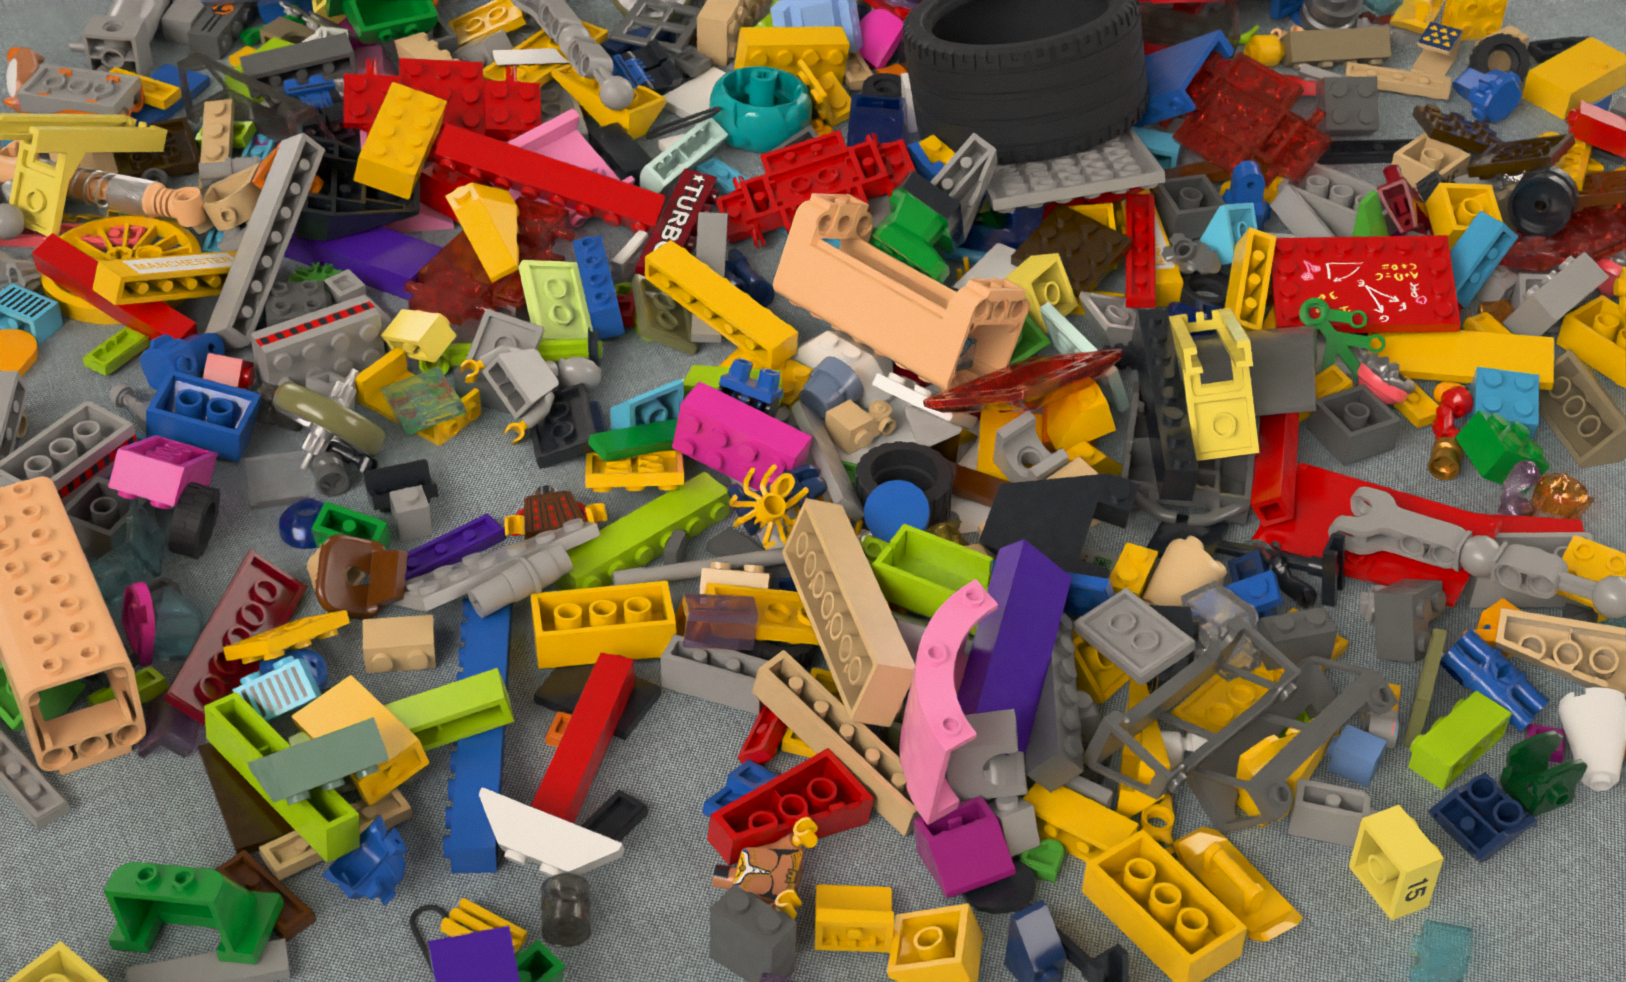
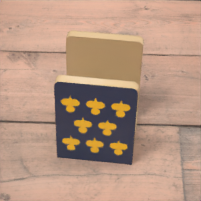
[1411,22,1463,76]

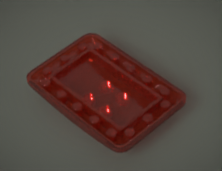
[923,349,1123,414]

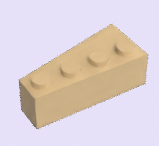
[1495,608,1626,700]

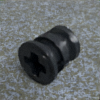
[1102,340,1137,370]

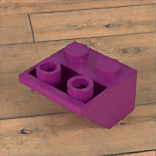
[913,796,1016,899]

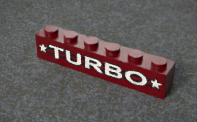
[635,169,719,276]

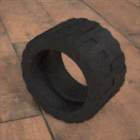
[855,441,953,536]

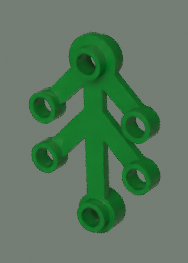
[1299,298,1385,386]

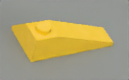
[551,64,667,139]
[446,183,519,283]
[1047,357,1116,451]
[1234,718,1340,828]

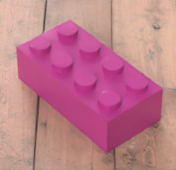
[672,381,812,491]
[108,435,218,509]

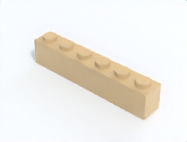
[752,650,921,837]

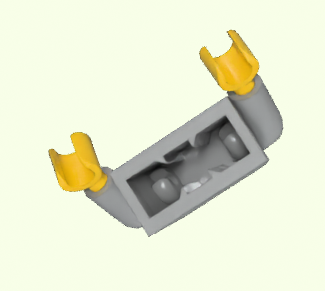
[460,345,559,445]

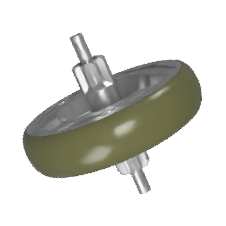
[272,368,386,471]

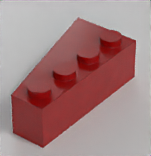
[707,748,874,866]

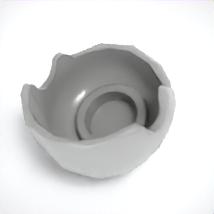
[556,357,601,394]

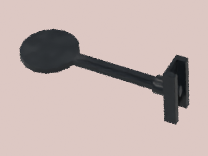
[962,858,1129,982]

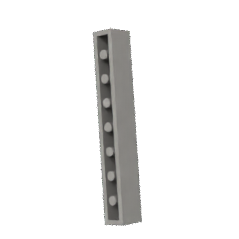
[205,133,325,351]

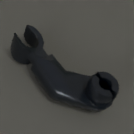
[315,440,378,474]
[1261,541,1317,608]

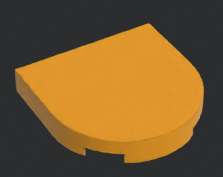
[0,329,38,377]

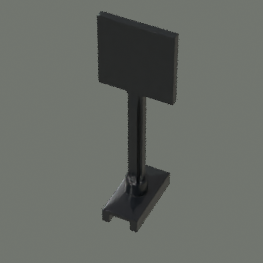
[1146,514,1346,607]

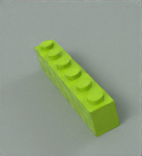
[554,471,730,591]
[289,668,515,778]
[204,692,360,863]

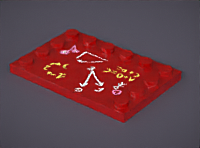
[1271,235,1461,334]

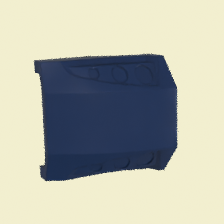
[1428,772,1538,863]

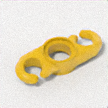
[1139,791,1175,855]

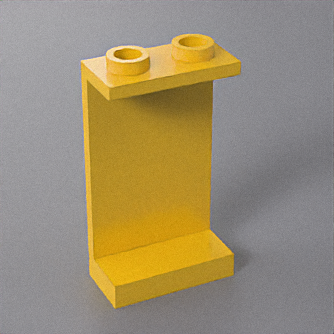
[355,347,482,446]
[291,675,430,807]

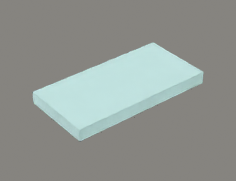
[1040,302,1130,412]

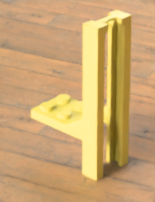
[0,113,168,237]
[1169,308,1259,461]

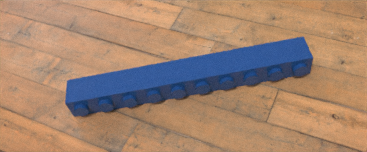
[443,598,513,873]

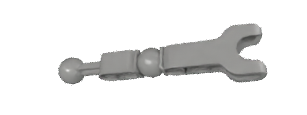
[511,0,634,111]
[1328,487,1626,619]

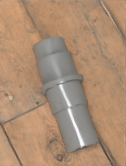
[468,544,573,618]

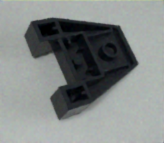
[296,135,420,242]
[979,473,1140,579]

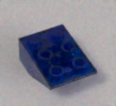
[846,94,906,147]

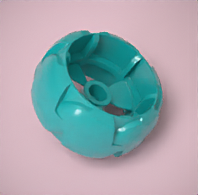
[709,66,813,153]

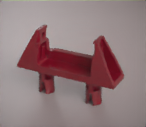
[1377,164,1434,236]

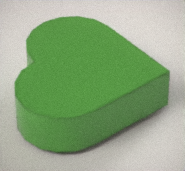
[1018,839,1065,883]

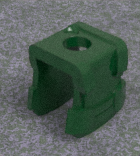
[1500,730,1588,817]

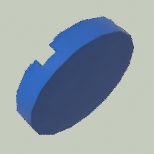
[863,480,930,543]

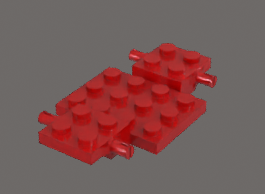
[343,58,542,162]
[715,130,916,248]

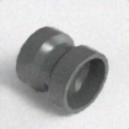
[312,452,350,497]

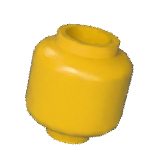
[1244,34,1285,68]

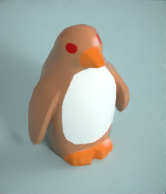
[3,47,44,113]

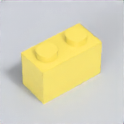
[380,309,457,362]

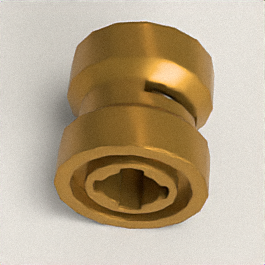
[1428,437,1464,480]

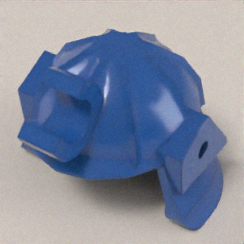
[322,814,408,905]

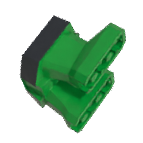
[868,170,965,284]

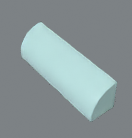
[640,117,729,195]

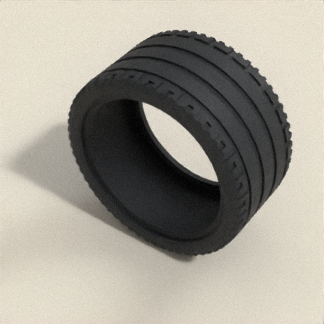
[902,0,1148,164]

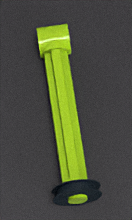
[419,327,603,377]

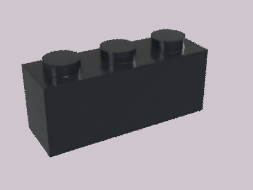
[588,122,652,187]

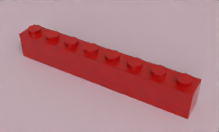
[434,123,665,235]

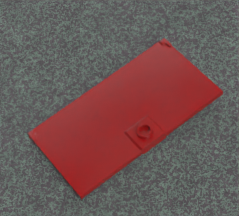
[1251,462,1502,608]

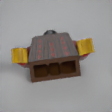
[504,485,608,540]

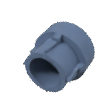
[799,356,864,421]

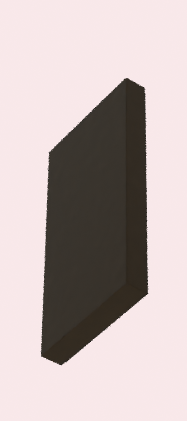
[198,742,295,855]

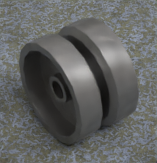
[1299,0,1363,31]

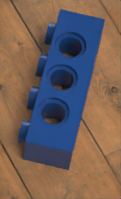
[572,235,625,340]

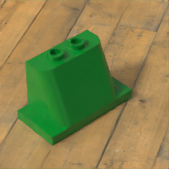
[325,0,438,44]
[103,862,284,965]

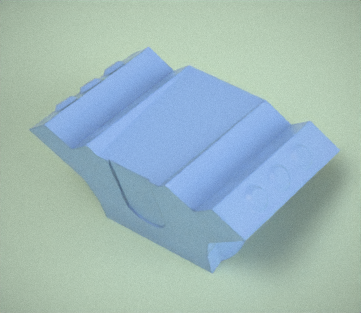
[770,0,863,53]

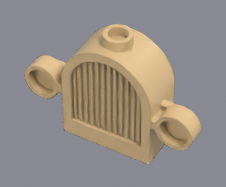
[193,163,268,234]

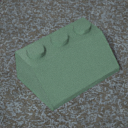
[248,717,389,805]

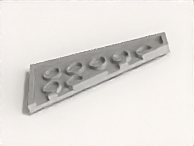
[393,518,600,612]

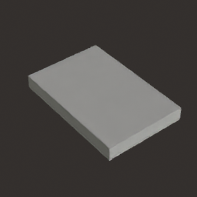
[1072,588,1196,686]

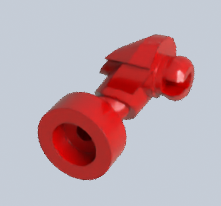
[1431,386,1473,440]

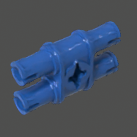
[1441,628,1549,732]

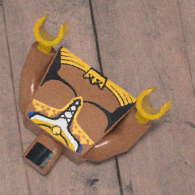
[712,817,818,920]

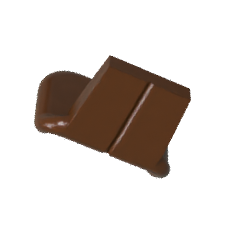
[316,534,408,620]

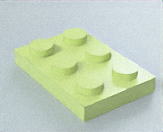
[518,260,593,340]

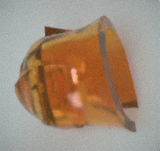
[1521,472,1595,525]

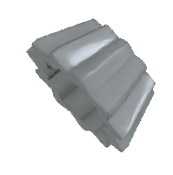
[5,259,41,293]

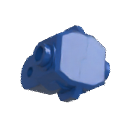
[1452,68,1522,123]
[1222,161,1272,231]
[139,333,225,391]

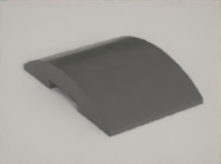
[1185,325,1317,416]

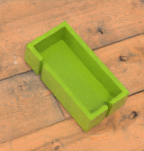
[872,524,993,635]

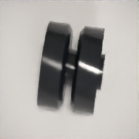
[1507,166,1579,238]

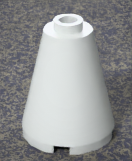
[1558,687,1626,791]

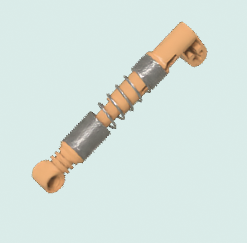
[0,140,207,227]

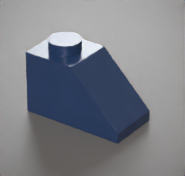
[1004,900,1066,982]

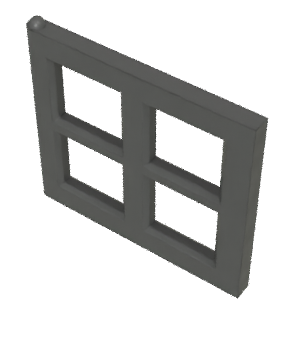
[610,0,702,55]

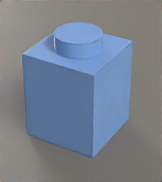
[1326,724,1387,787]

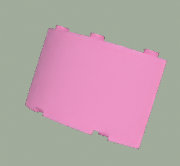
[899,579,998,825]

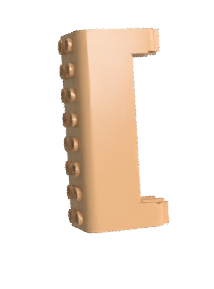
[773,193,1030,396]
[0,477,146,776]

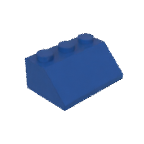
[146,370,262,463]

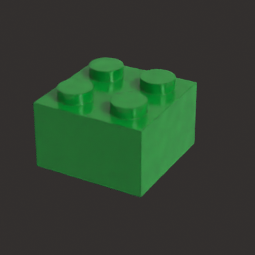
[1455,410,1550,494]

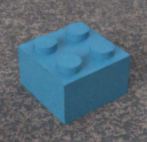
[1468,367,1539,440]

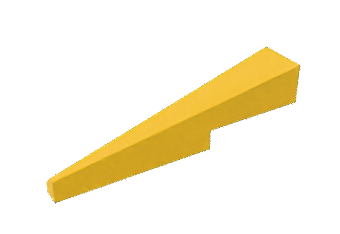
[1116,677,1170,818]

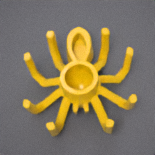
[729,464,809,550]

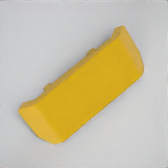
[1390,0,1444,35]
[1173,826,1303,942]

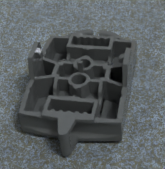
[1121,380,1260,527]

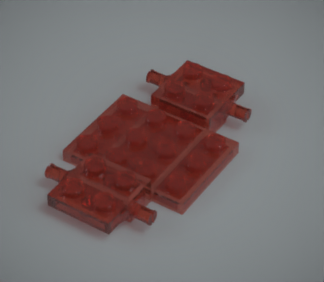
[1157,50,1333,189]
[404,196,575,326]
[1498,203,1626,272]

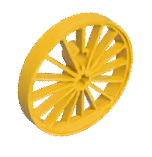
[38,215,201,325]

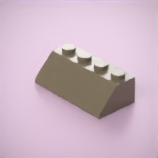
[1279,26,1392,71]
[1539,349,1626,468]

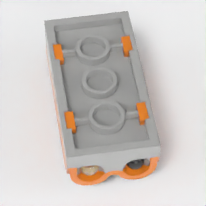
[16,63,144,117]

